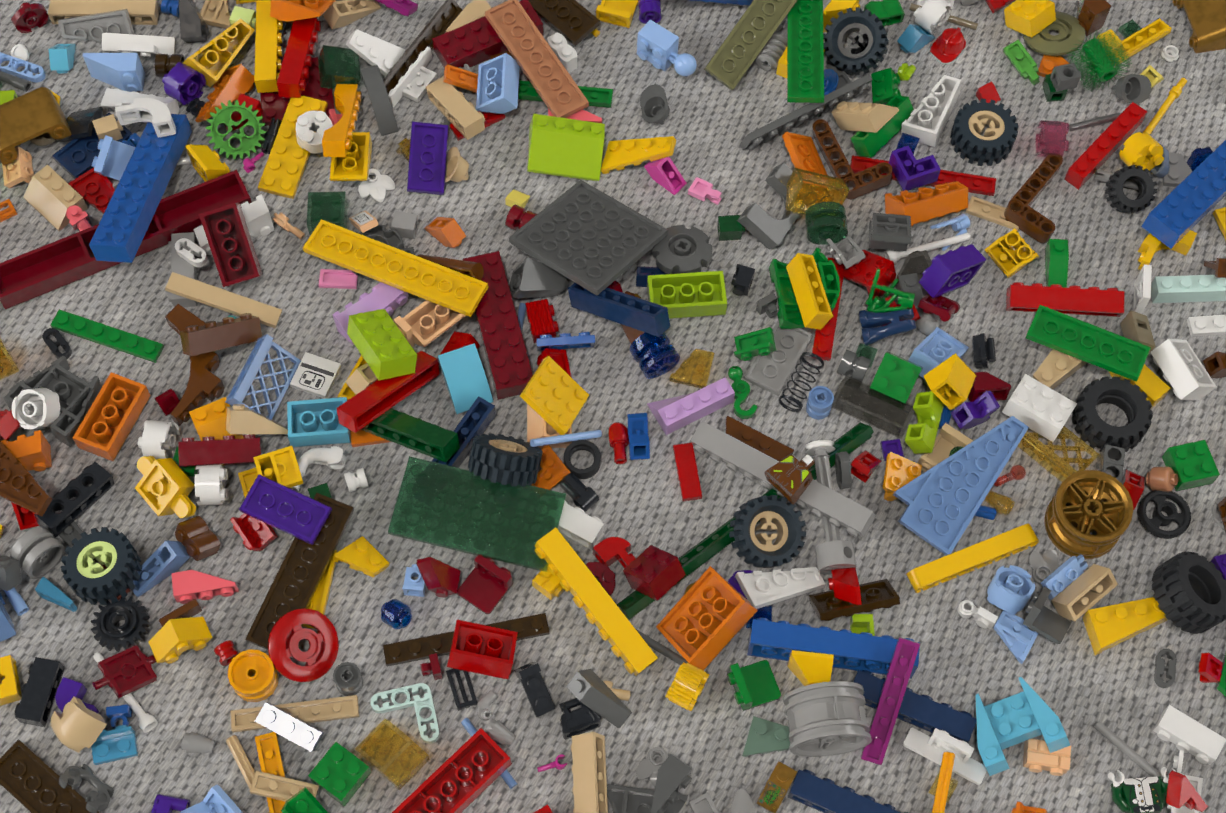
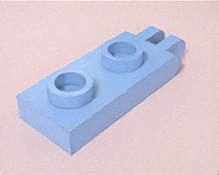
[1041,555,1088,600]

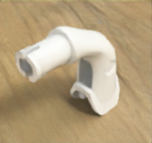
[290,446,346,492]

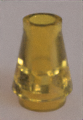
[984,490,1015,516]

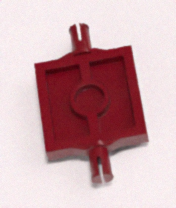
[92,645,157,699]

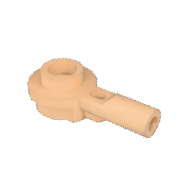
[272,212,305,240]

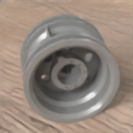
[783,681,872,757]

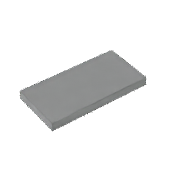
[744,320,813,396]

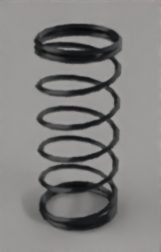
[778,352,824,412]

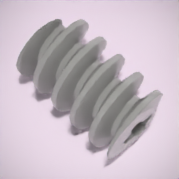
[756,33,787,71]

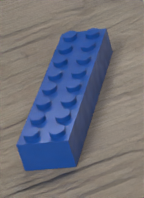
[1141,140,1226,249]
[747,618,920,679]

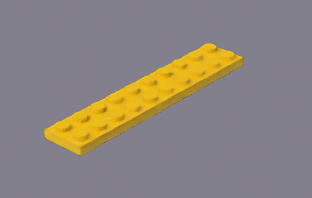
[303,219,488,317]

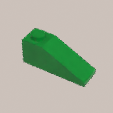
[1044,239,1069,288]

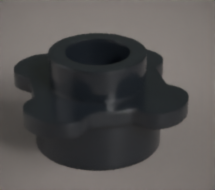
[186,98,205,116]

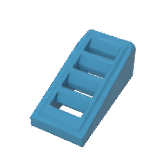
[35,577,77,612]

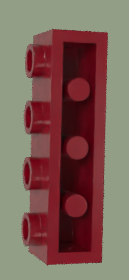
[178,434,261,467]

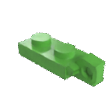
[1003,40,1040,86]

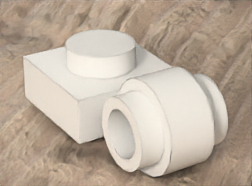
[957,600,998,630]

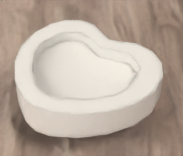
[11,44,29,61]

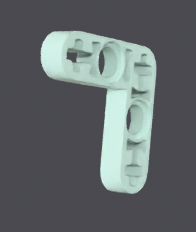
[370,683,439,744]

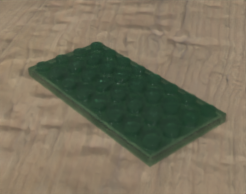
[388,456,566,572]

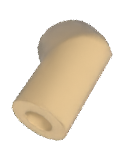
[603,681,630,701]

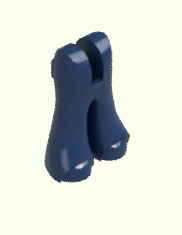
[859,309,916,346]

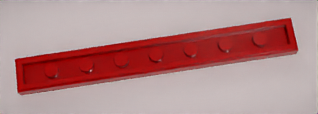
[850,155,996,196]

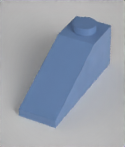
[132,540,190,597]

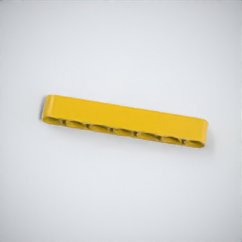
[906,523,1039,593]

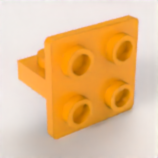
[883,452,922,501]

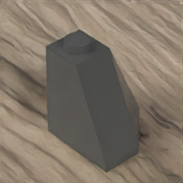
[509,257,568,298]

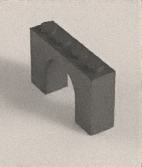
[737,163,815,249]

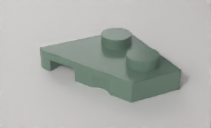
[742,716,790,757]

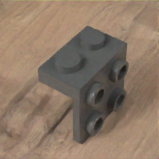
[1023,586,1071,644]

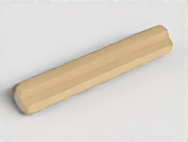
[226,735,255,789]

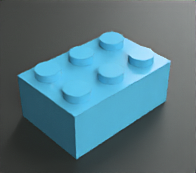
[287,397,351,447]

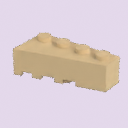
[1032,349,1087,389]

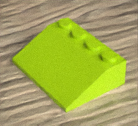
[527,113,605,181]

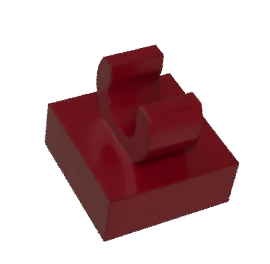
[154,388,180,416]
[420,653,442,680]

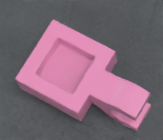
[688,177,722,205]

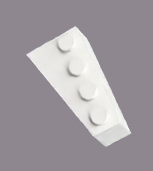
[901,75,961,147]
[193,194,275,255]

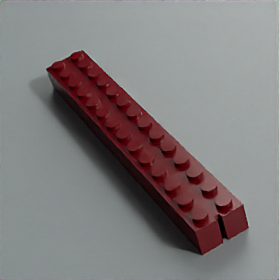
[0,169,252,310]

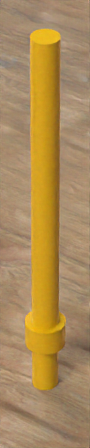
[1142,78,1187,134]

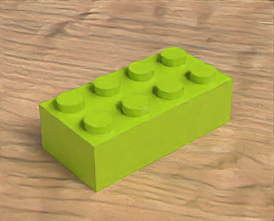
[647,271,727,319]
[347,309,417,380]

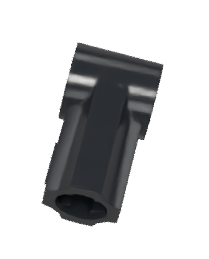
[560,473,599,512]

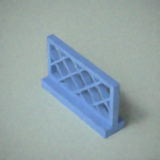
[225,334,301,420]

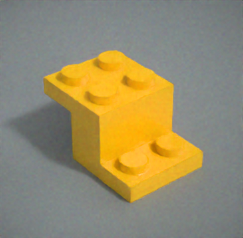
[238,446,304,498]

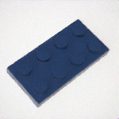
[52,112,132,179]

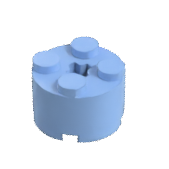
[987,565,1035,615]

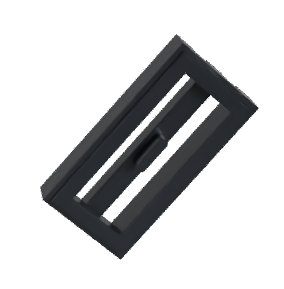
[446,668,478,711]

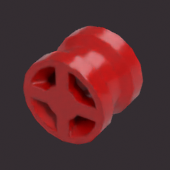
[214,640,239,666]

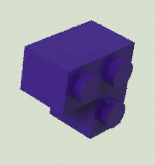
[889,146,941,191]

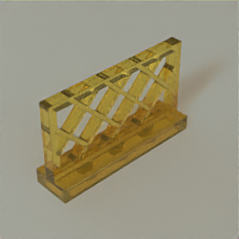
[1018,426,1099,482]

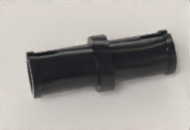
[261,118,282,154]

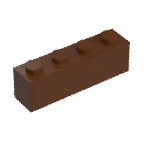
[180,313,262,356]

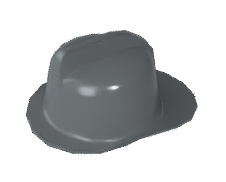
[1112,74,1151,104]
[640,84,670,125]

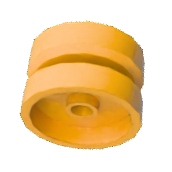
[227,649,279,702]

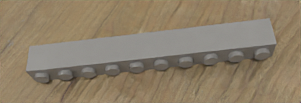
[690,421,876,537]

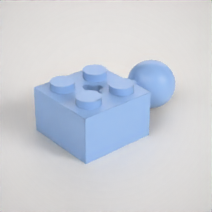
[637,20,697,76]

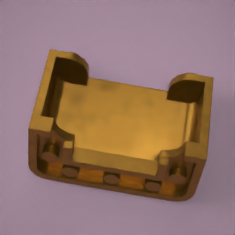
[1173,0,1226,53]
[0,87,72,166]

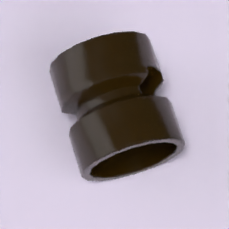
[154,53,185,77]

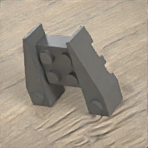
[4,356,102,447]

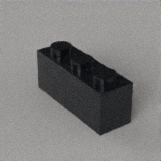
[15,657,65,727]

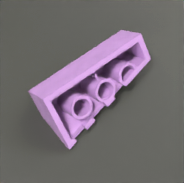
[332,282,409,345]
[647,378,735,435]

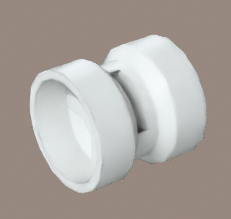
[344,468,369,492]

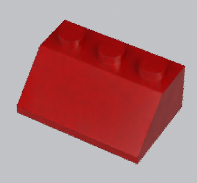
[447,620,518,680]

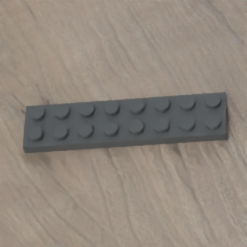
[740,74,873,151]

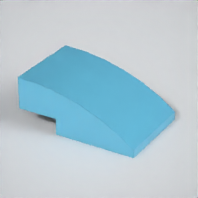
[438,343,494,414]

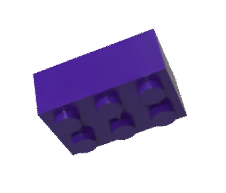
[919,244,986,298]

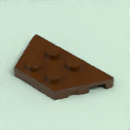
[726,416,794,462]

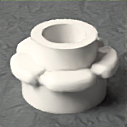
[1161,45,1179,62]

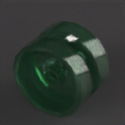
[805,202,848,245]

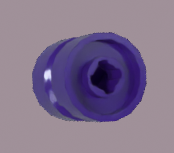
[638,0,661,24]

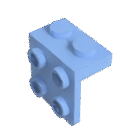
[92,135,136,181]
[180,784,243,813]

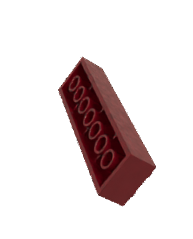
[462,251,533,400]

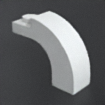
[115,98,176,138]

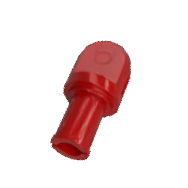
[608,422,629,464]

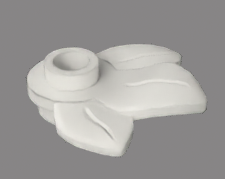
[358,169,395,203]

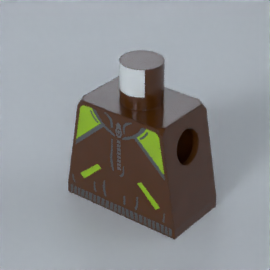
[764,454,815,505]

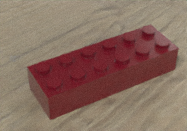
[432,0,544,68]

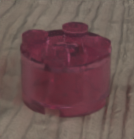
[1035,120,1069,157]

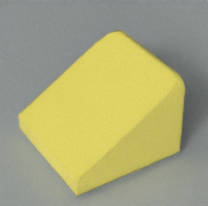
[1140,65,1164,88]
[505,189,530,208]

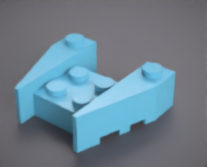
[976,677,1071,776]

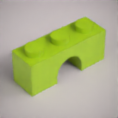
[905,391,944,454]

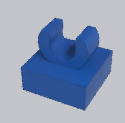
[106,704,132,729]

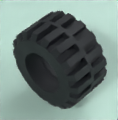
[1105,165,1157,213]

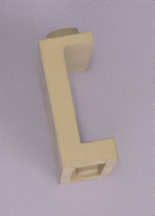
[918,423,973,472]

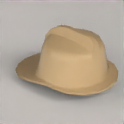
[445,147,469,182]

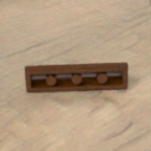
[417,254,484,280]

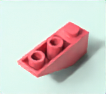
[171,570,239,604]

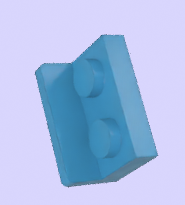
[91,725,138,765]

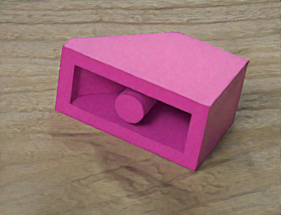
[644,157,687,195]

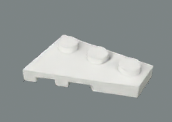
[346,29,405,77]

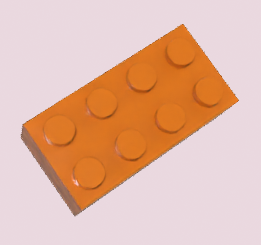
[73,372,151,461]

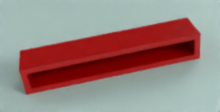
[277,17,321,98]
[1064,102,1147,190]
[1006,282,1125,317]
[336,351,440,433]

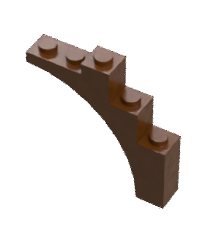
[165,304,225,426]

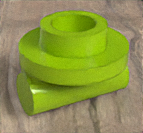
[898,63,916,81]

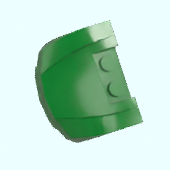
[769,248,840,329]

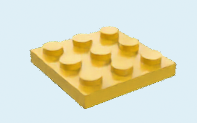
[520,356,589,435]

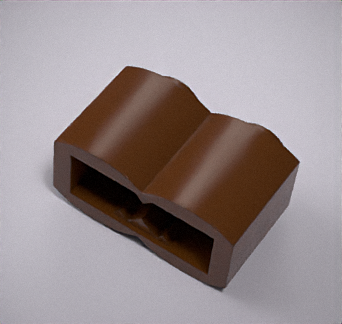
[175,516,221,561]

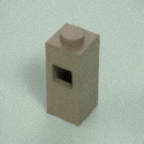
[1120,310,1156,355]

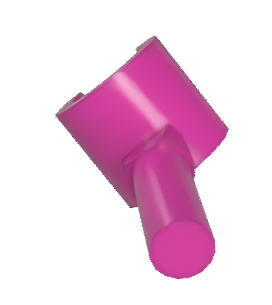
[243,152,264,173]
[537,754,567,772]

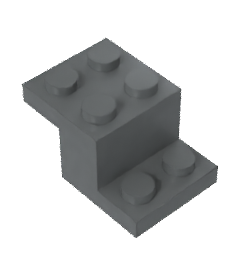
[869,213,911,251]

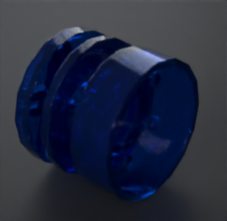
[629,332,680,379]

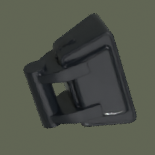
[559,698,601,740]

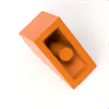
[424,217,466,248]

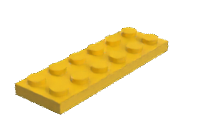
[258,95,328,199]

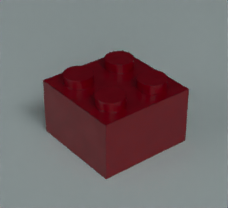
[623,545,686,601]

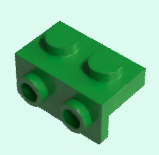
[871,67,901,104]
[734,327,776,361]

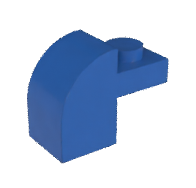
[627,413,650,460]

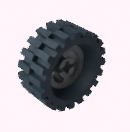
[823,7,889,75]

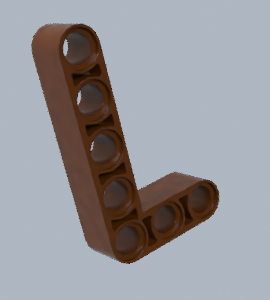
[812,119,893,200]
[1004,152,1063,243]

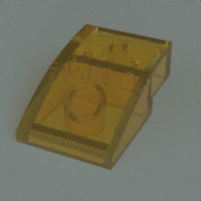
[355,719,429,790]

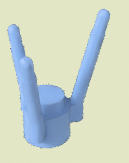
[930,214,970,251]

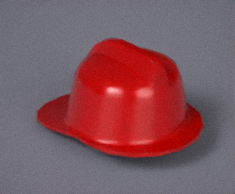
[930,27,966,63]

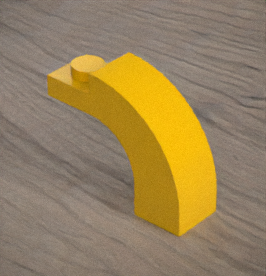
[1138,230,1197,270]

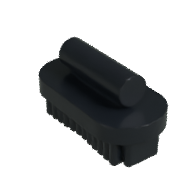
[972,333,996,369]

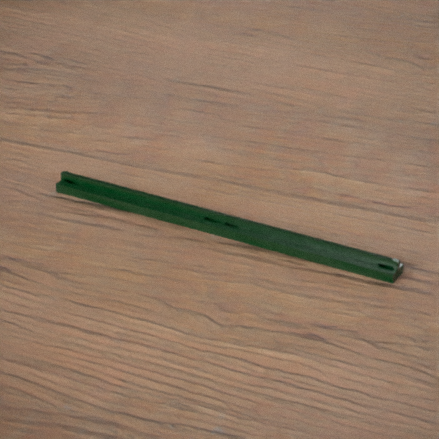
[617,422,874,620]

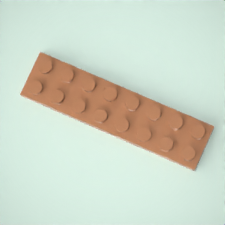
[485,0,589,118]

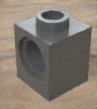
[1050,63,1081,92]

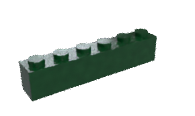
[361,408,460,463]

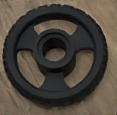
[1138,490,1191,539]

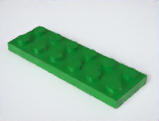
[1026,305,1151,382]

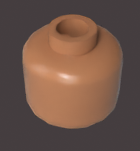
[1146,467,1178,492]

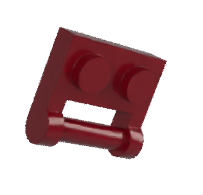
[918,293,960,322]

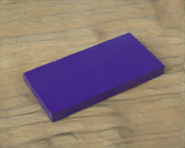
[407,121,448,195]
[239,475,332,545]

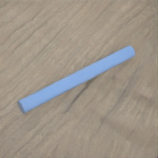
[530,430,602,447]

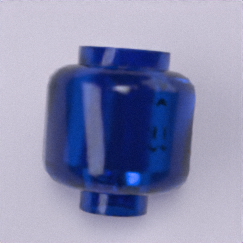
[381,599,412,630]

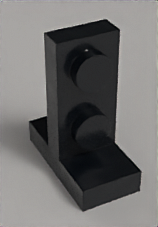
[514,661,556,718]

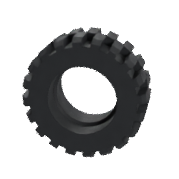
[1072,376,1153,452]
[1152,551,1226,634]

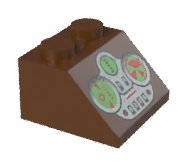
[1076,0,1111,36]

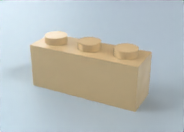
[1051,564,1118,621]

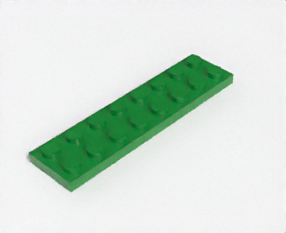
[787,0,824,103]

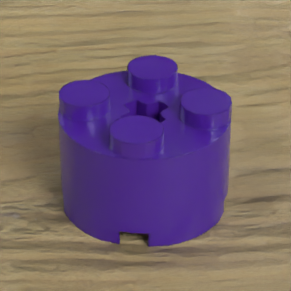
[162,62,206,105]

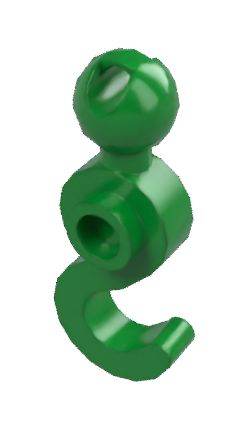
[728,366,757,419]

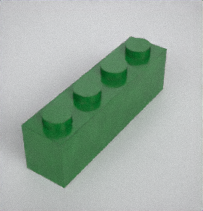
[850,95,914,158]

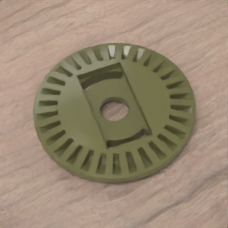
[1023,11,1085,56]

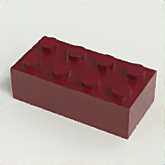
[199,202,263,287]

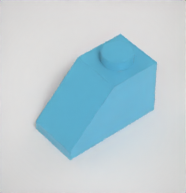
[48,44,76,73]

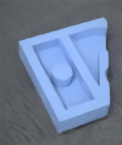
[993,610,1039,664]

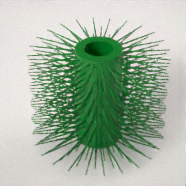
[1067,28,1132,91]

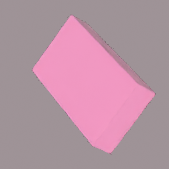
[319,269,358,289]

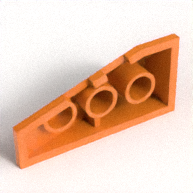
[195,64,255,123]

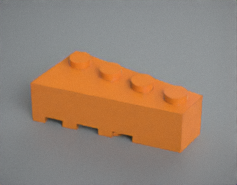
[885,181,968,226]
[1,430,52,471]

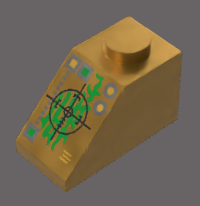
[756,761,797,813]

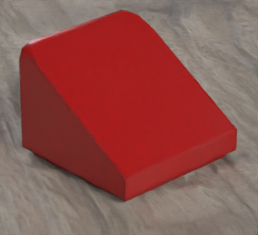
[976,81,1001,103]

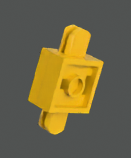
[135,456,196,519]

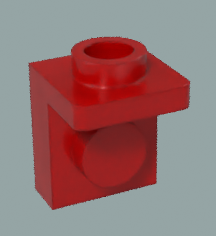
[1198,653,1223,683]

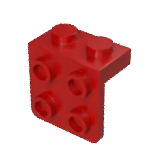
[843,250,896,298]

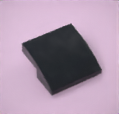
[60,107,103,142]

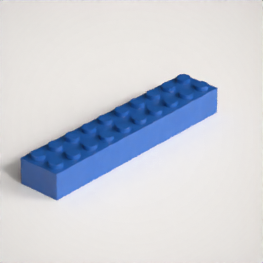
[89,114,192,263]

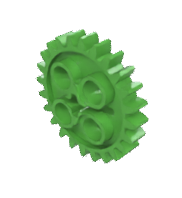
[205,100,266,160]

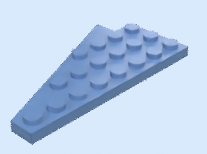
[892,416,1029,556]

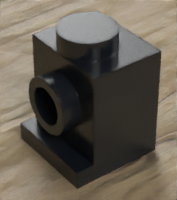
[731,264,755,296]

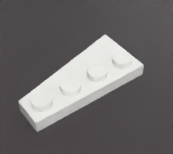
[735,567,825,609]

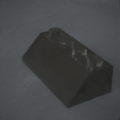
[831,376,915,439]

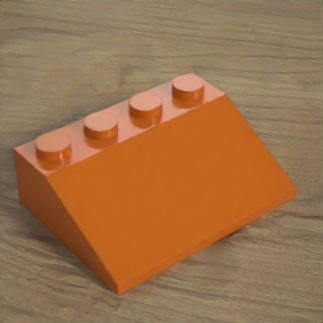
[270,0,336,22]
[656,566,758,671]

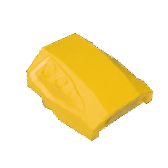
[985,228,1039,278]

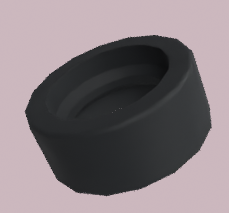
[564,440,601,479]

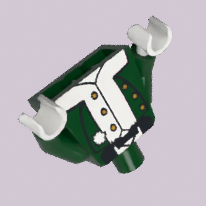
[1108,767,1176,813]

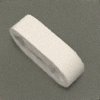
[175,238,208,267]

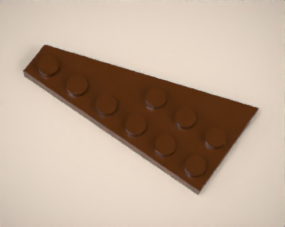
[0,441,53,517]

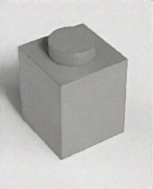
[389,211,419,239]

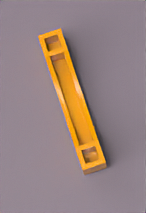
[322,84,362,157]

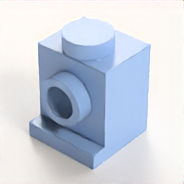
[402,564,426,597]

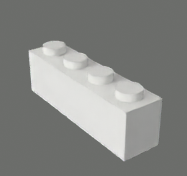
[100,88,180,123]

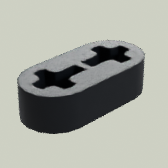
[42,328,72,359]

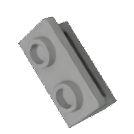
[826,235,866,269]

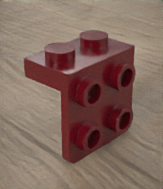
[457,554,513,614]

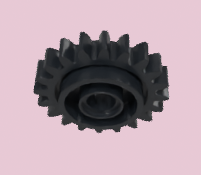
[91,596,150,652]

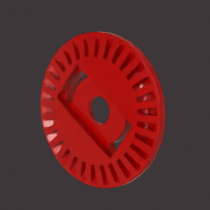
[268,608,339,682]

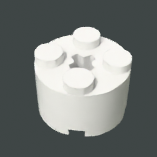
[913,0,954,35]
[296,111,333,153]
[12,388,60,429]
[138,420,180,459]
[195,465,229,506]

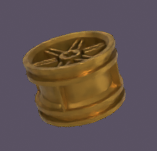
[1044,470,1133,559]

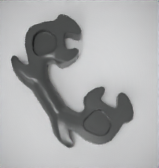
[59,764,114,813]

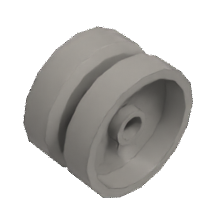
[10,526,65,579]

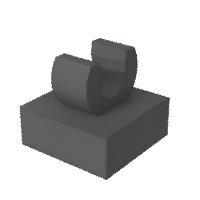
[756,293,778,319]

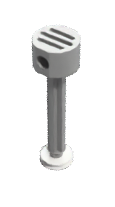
[805,440,857,575]

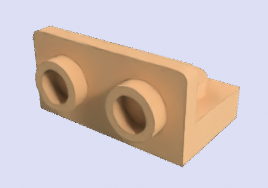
[2,146,34,188]

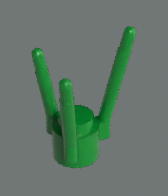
[865,269,899,312]
[872,283,915,312]

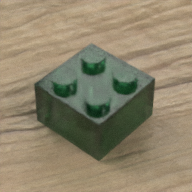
[318,45,361,89]
[307,191,348,235]

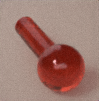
[994,465,1026,487]

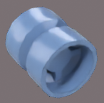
[806,386,834,420]

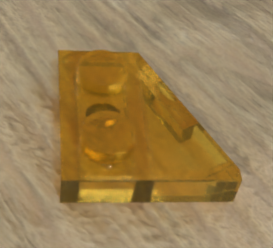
[670,349,715,389]

